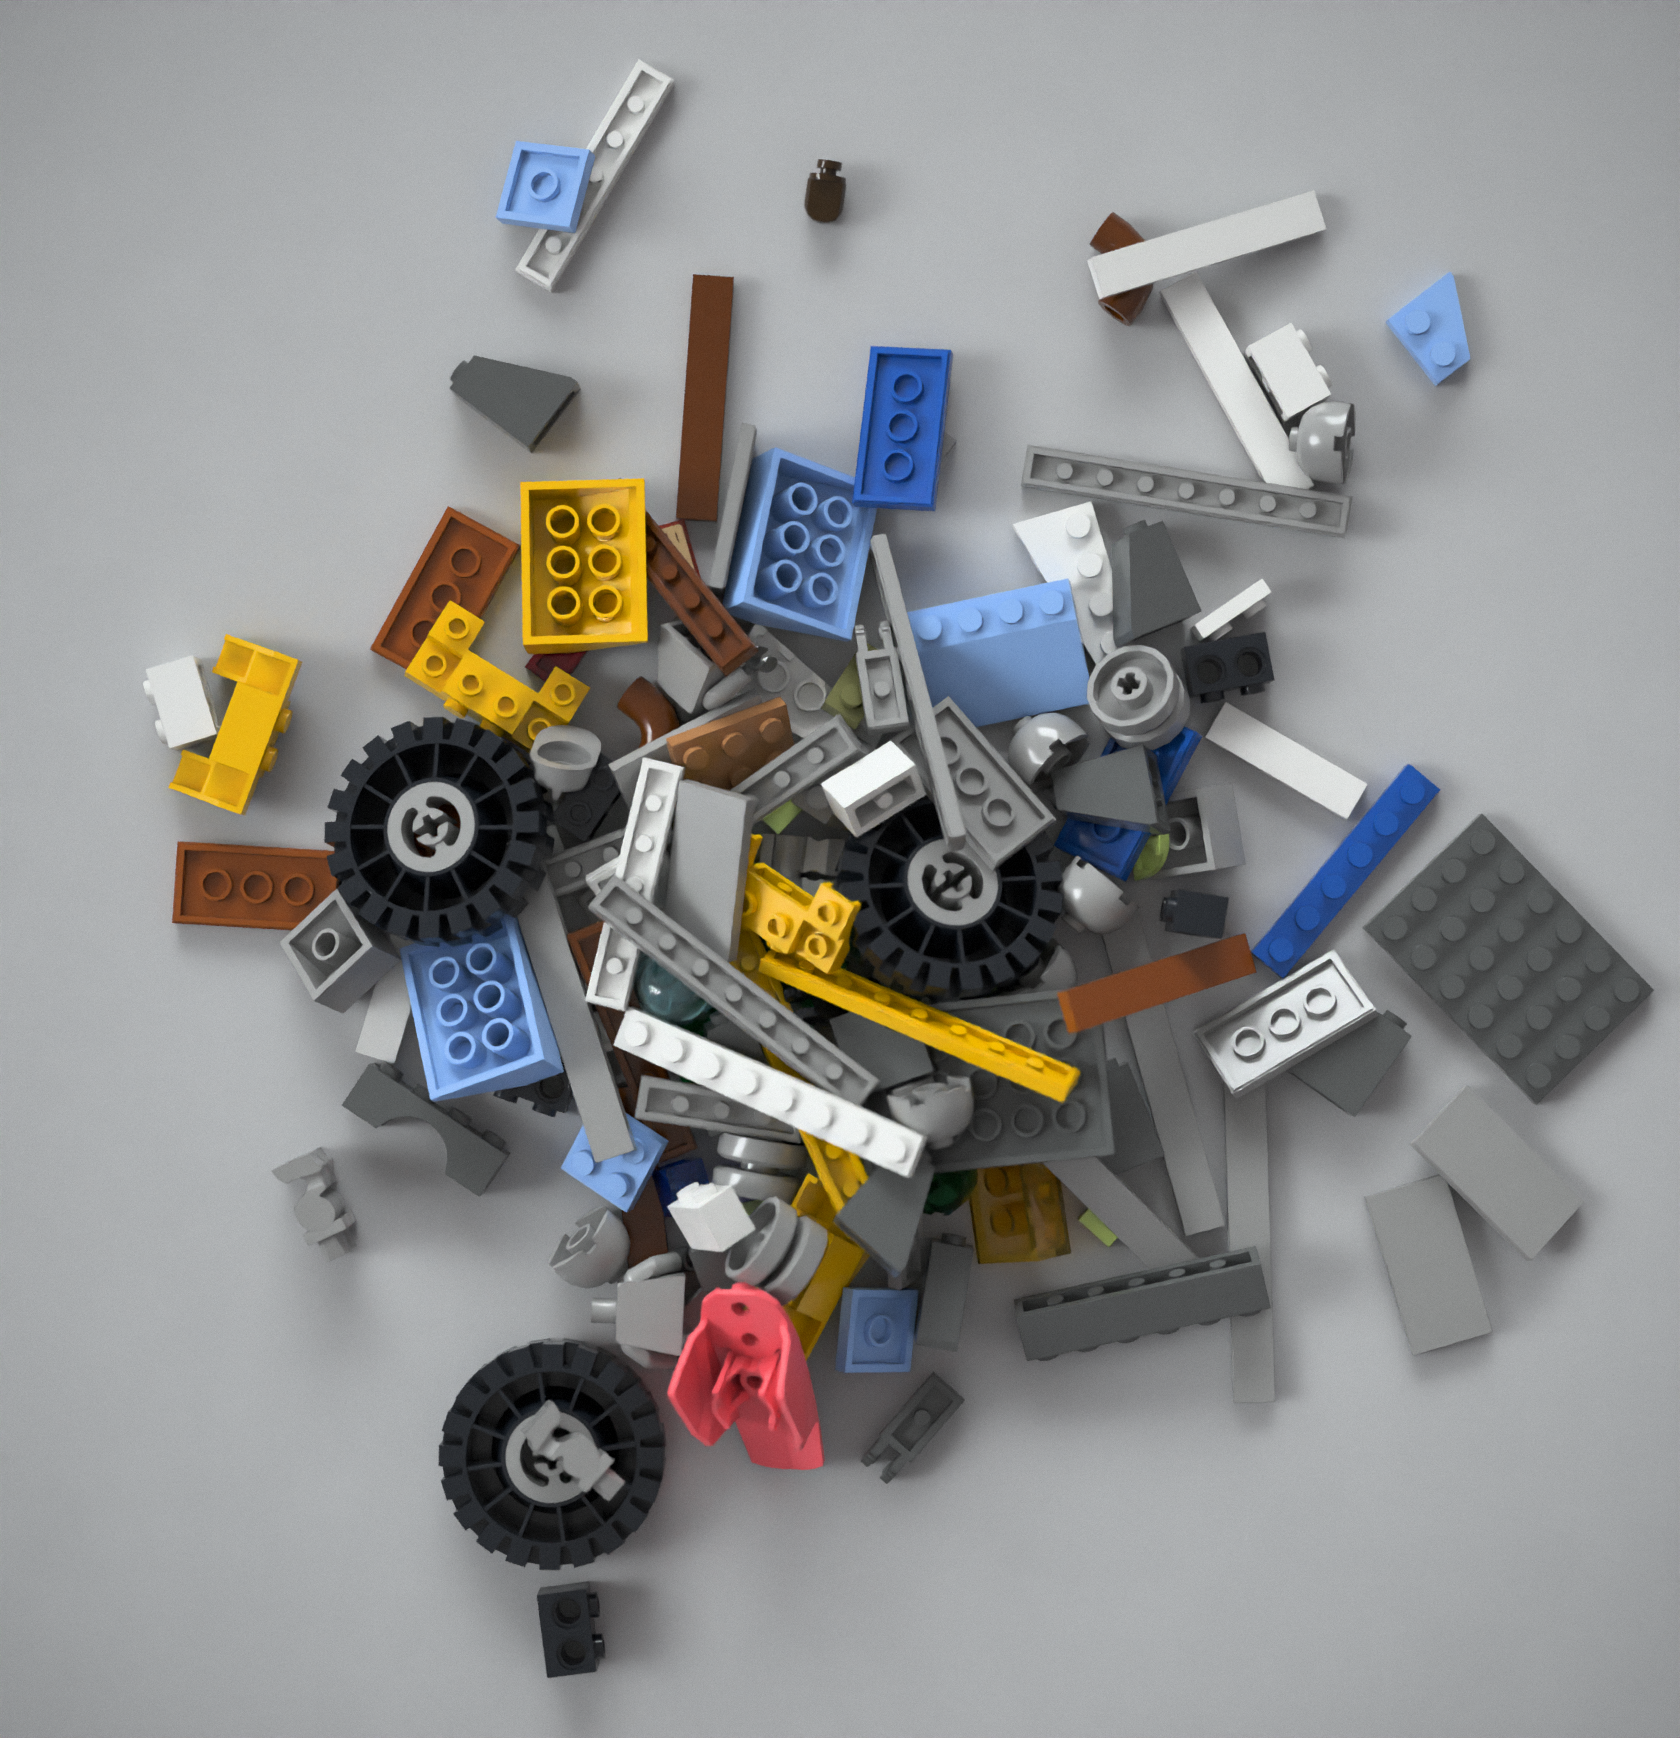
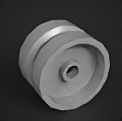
[1087,645,1190,750]
[712,1132,808,1204]
[725,1196,827,1306]

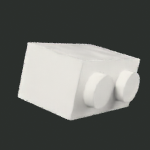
[1243,323,1332,424]
[143,655,221,751]
[821,741,926,838]
[667,1182,756,1252]

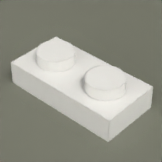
[1191,579,1271,642]

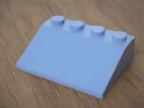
[722,447,877,642]
[907,578,1090,727]
[399,914,564,1102]

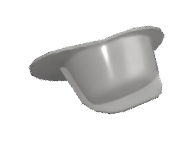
[530,725,601,800]

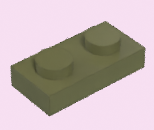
[821,643,878,730]

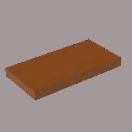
[370,506,521,670]
[172,841,341,930]

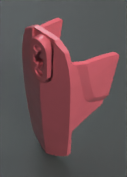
[668,1282,825,1470]

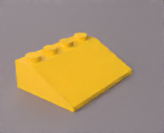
[520,478,648,654]

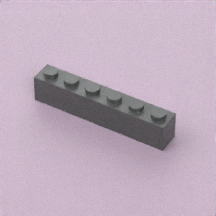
[1014,1246,1271,1361]

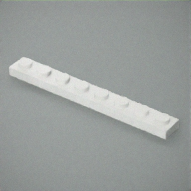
[614,1007,927,1177]

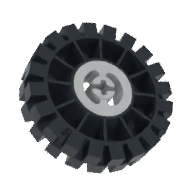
[324,717,555,947]
[832,795,1064,1004]
[439,1338,667,1570]

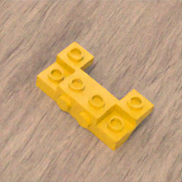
[404,600,590,754]
[168,634,302,816]
[740,834,861,974]
[744,1173,864,1361]

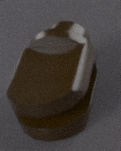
[804,159,847,224]

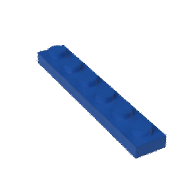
[1251,764,1440,978]

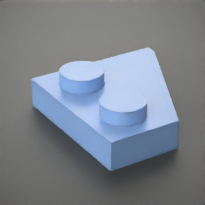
[1385,272,1471,386]

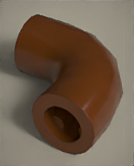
[1089,212,1153,326]
[617,676,680,749]

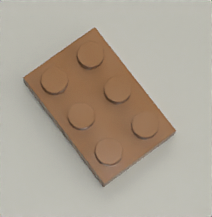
[666,697,794,791]

